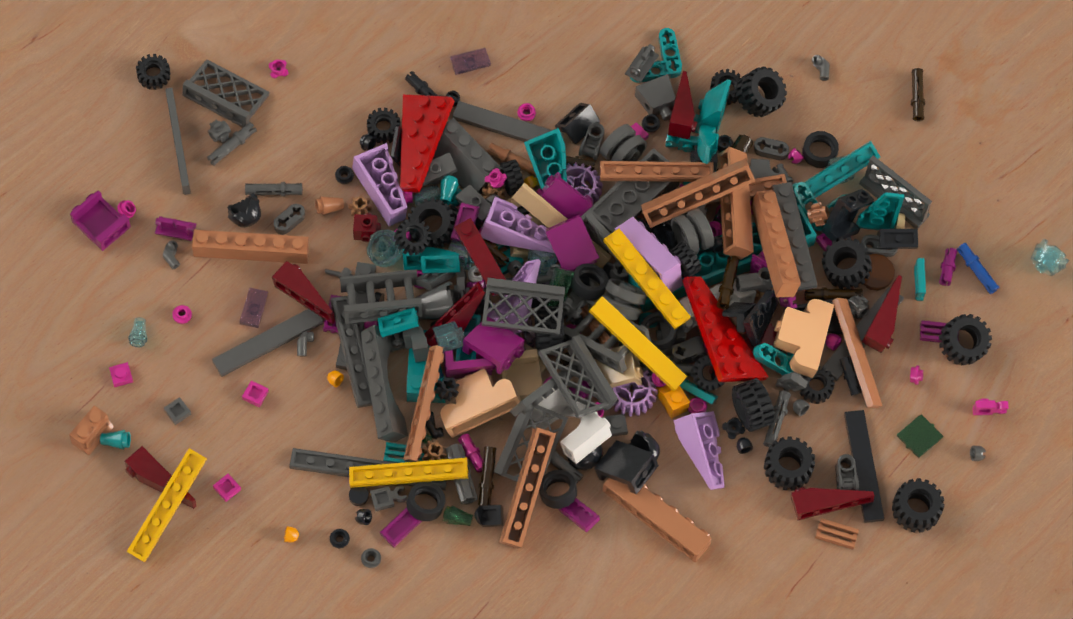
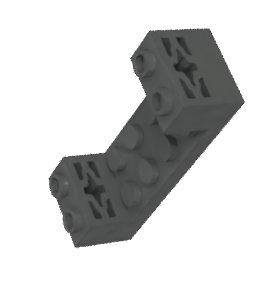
[581,148,680,253]

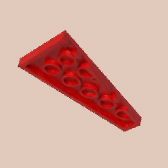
[400,94,455,193]
[682,277,769,382]

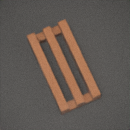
[815,518,859,550]

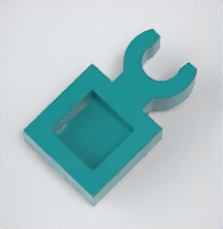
[665,134,698,152]

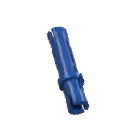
[956,243,1000,294]

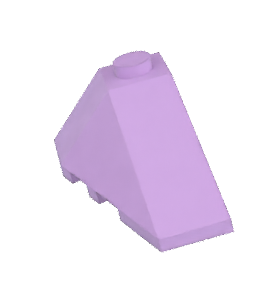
[480,197,555,253]
[487,259,541,334]
[673,411,724,490]

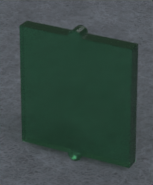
[897,414,944,458]

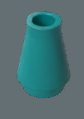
[440,175,459,205]
[100,430,131,450]

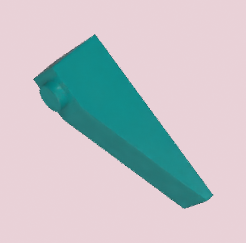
[524,128,567,189]
[856,192,904,230]
[407,330,446,403]

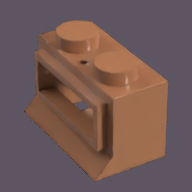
[69,405,114,455]

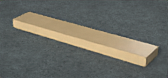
[512,183,612,268]

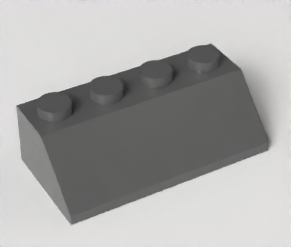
[433,118,502,195]

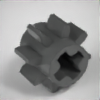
[208,119,231,143]
[848,295,869,319]

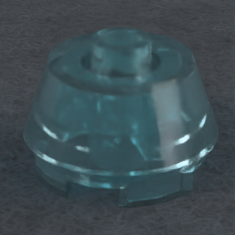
[366,230,403,267]
[1031,239,1069,276]

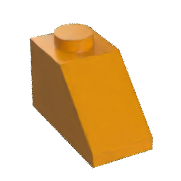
[655,385,690,419]

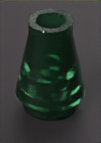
[442,505,473,526]

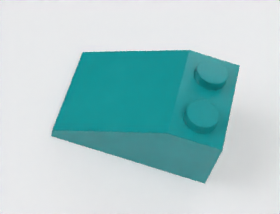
[694,79,731,134]

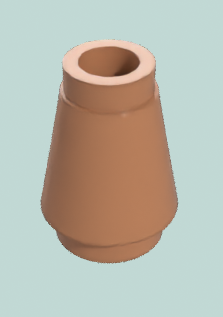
[315,196,344,215]

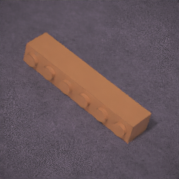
[718,147,754,260]
[641,158,756,228]
[751,192,801,297]
[192,230,309,264]
[499,427,556,549]
[602,478,712,563]

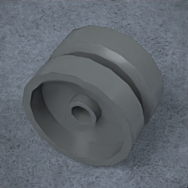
[600,124,647,161]
[671,208,714,255]
[602,279,648,320]

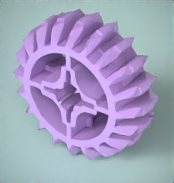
[567,162,603,205]
[612,370,658,417]

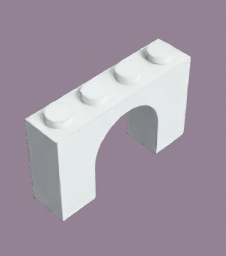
[528,387,612,464]

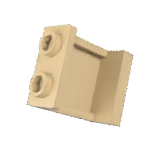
[594,345,643,388]
[502,349,543,401]

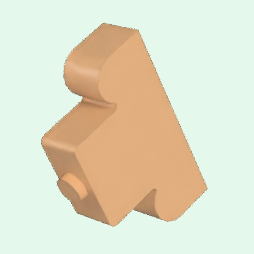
[774,299,834,378]
[440,369,521,438]

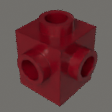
[353,213,381,242]

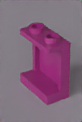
[536,172,593,219]
[70,190,131,251]
[545,214,599,274]
[463,316,524,374]
[444,350,496,379]

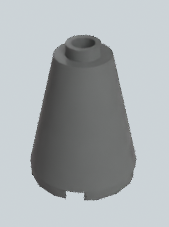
[415,281,456,320]

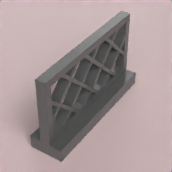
[182,59,270,127]
[859,155,932,229]
[482,278,565,335]
[538,335,618,418]
[494,404,568,482]

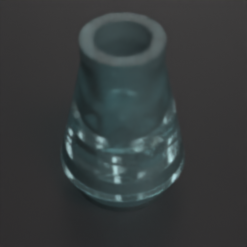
[128,317,147,347]

